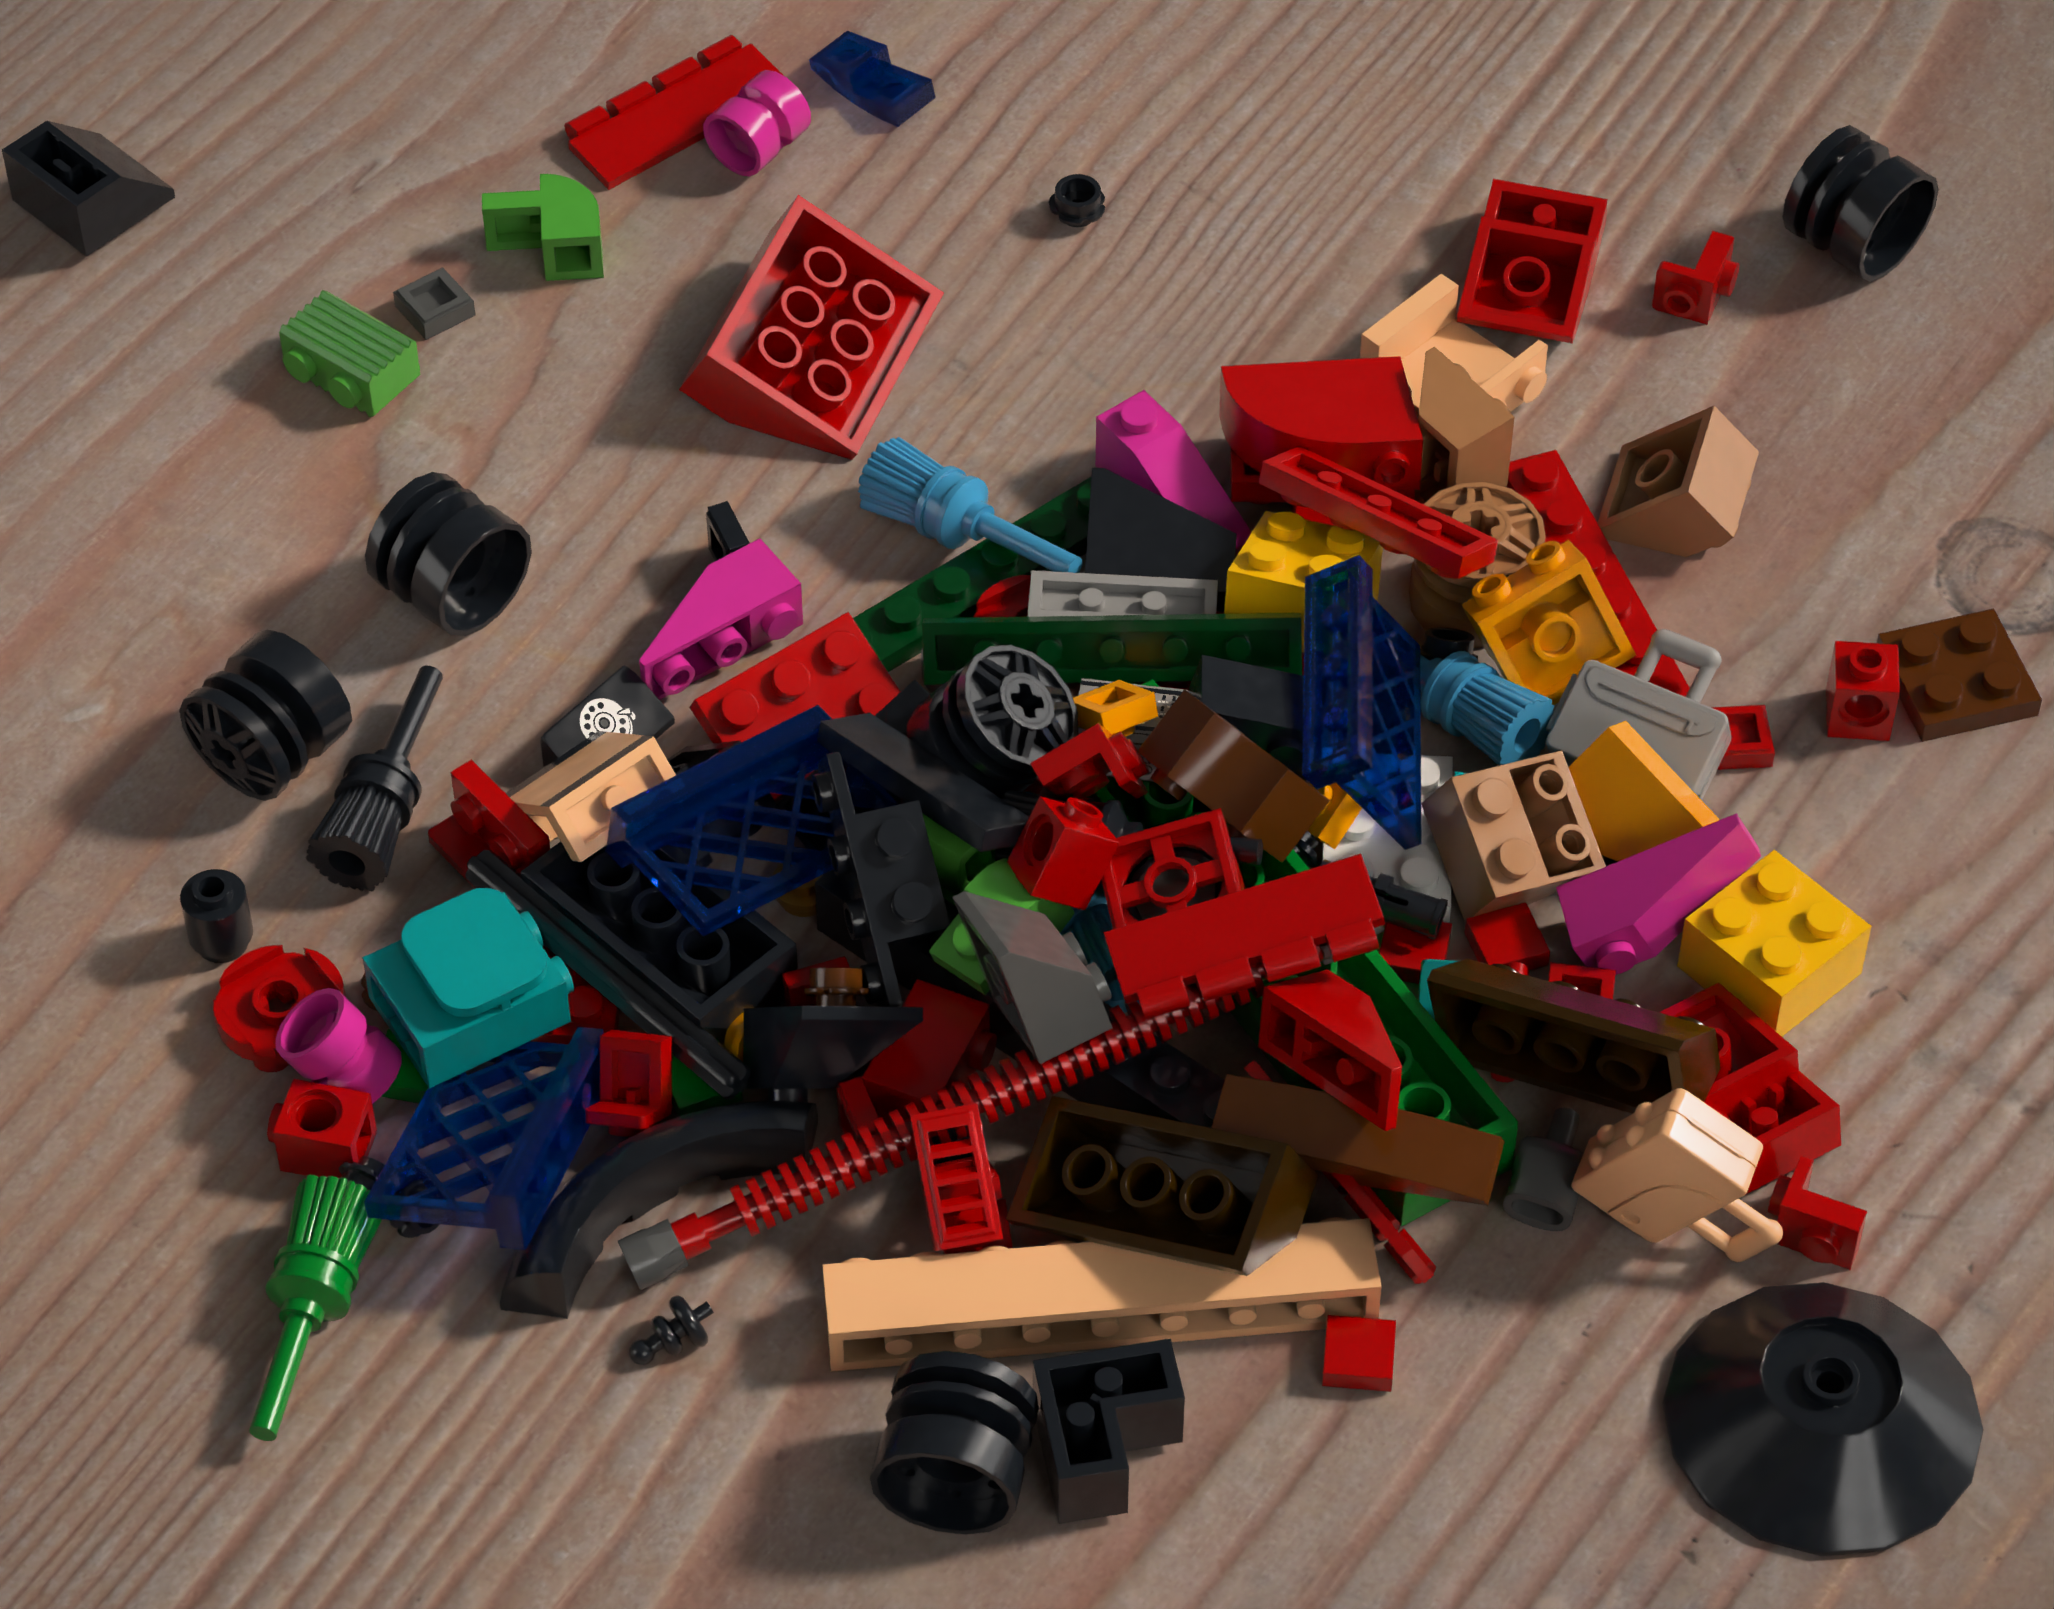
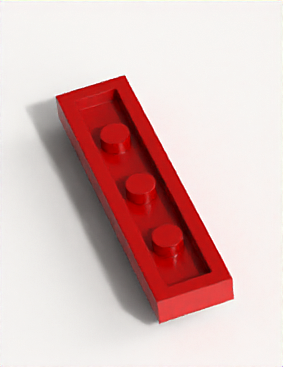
[1259,446,1498,579]

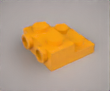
[1461,540,1636,705]

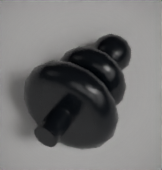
[629,1295,714,1365]

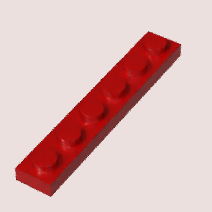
[1507,450,1690,697]

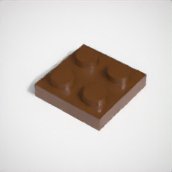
[1877,608,2042,742]

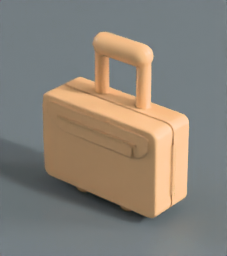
[1571,1088,1783,1262]

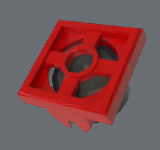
[1101,808,1245,929]

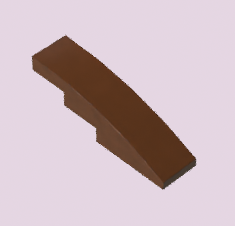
[1212,1074,1505,1206]

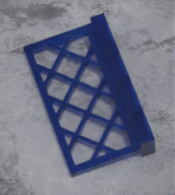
[1303,555,1422,850]
[606,705,899,936]
[364,1027,604,1250]

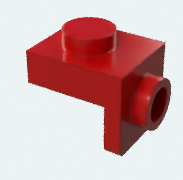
[1652,231,1740,325]
[585,1030,672,1137]
[1767,1156,1867,1270]

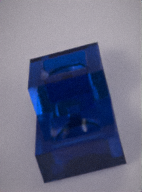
[809,31,936,127]

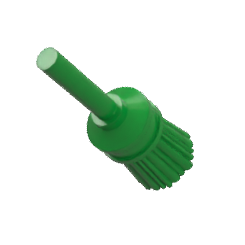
[249,1174,384,1441]

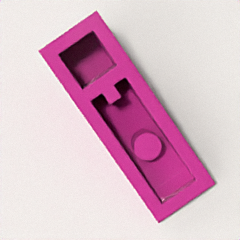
[1095,390,1252,555]
[1556,813,1761,975]

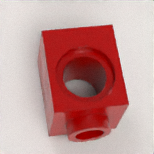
[1826,641,1900,741]
[1007,796,1120,910]
[267,1079,377,1179]

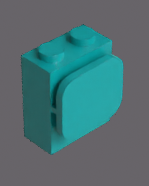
[362,888,574,1089]

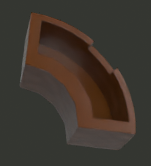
[1137,689,1330,863]

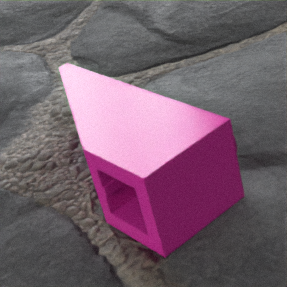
[639,538,803,700]

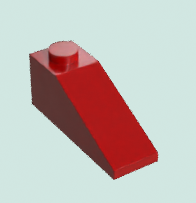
[1258,969,1402,1131]

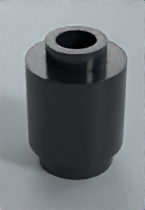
[180,869,253,963]

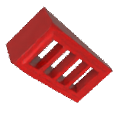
[910,1103,1003,1251]

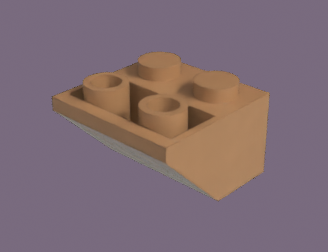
[1414,347,1515,504]
[1421,750,1606,921]

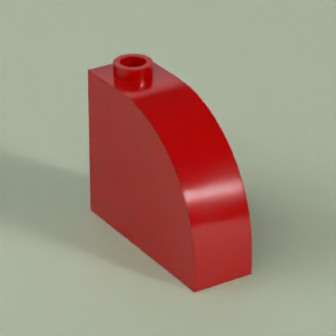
[1219,356,1423,491]

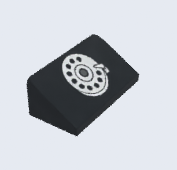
[540,665,675,767]

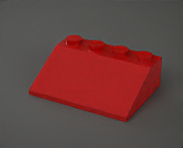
[679,195,944,460]

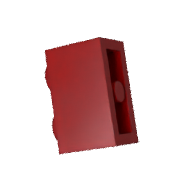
[862,979,997,1127]

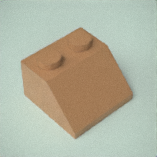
[1598,406,1759,557]

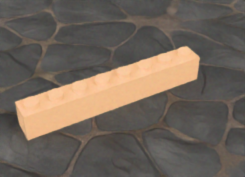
[822,1217,1381,1372]

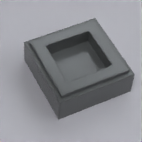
[393,267,476,340]

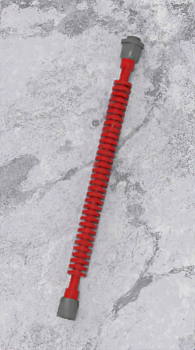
[618,925,1384,1290]

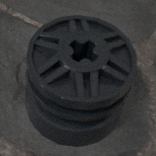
[1782,125,1939,282]
[365,472,532,636]
[179,629,352,801]
[907,645,1078,799]
[870,1351,1039,1535]

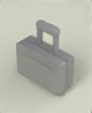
[1546,629,1732,800]

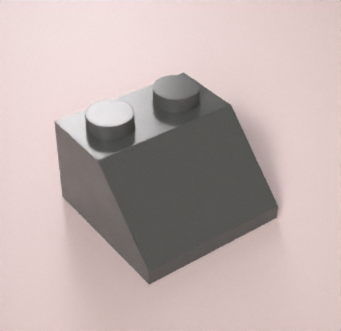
[952,891,1112,1064]

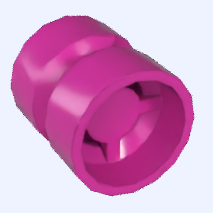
[703,70,811,177]
[276,988,402,1104]

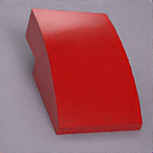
[1457,179,1608,344]
[1658,982,1841,1194]

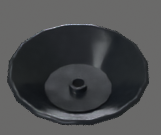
[1662,1282,1984,1556]

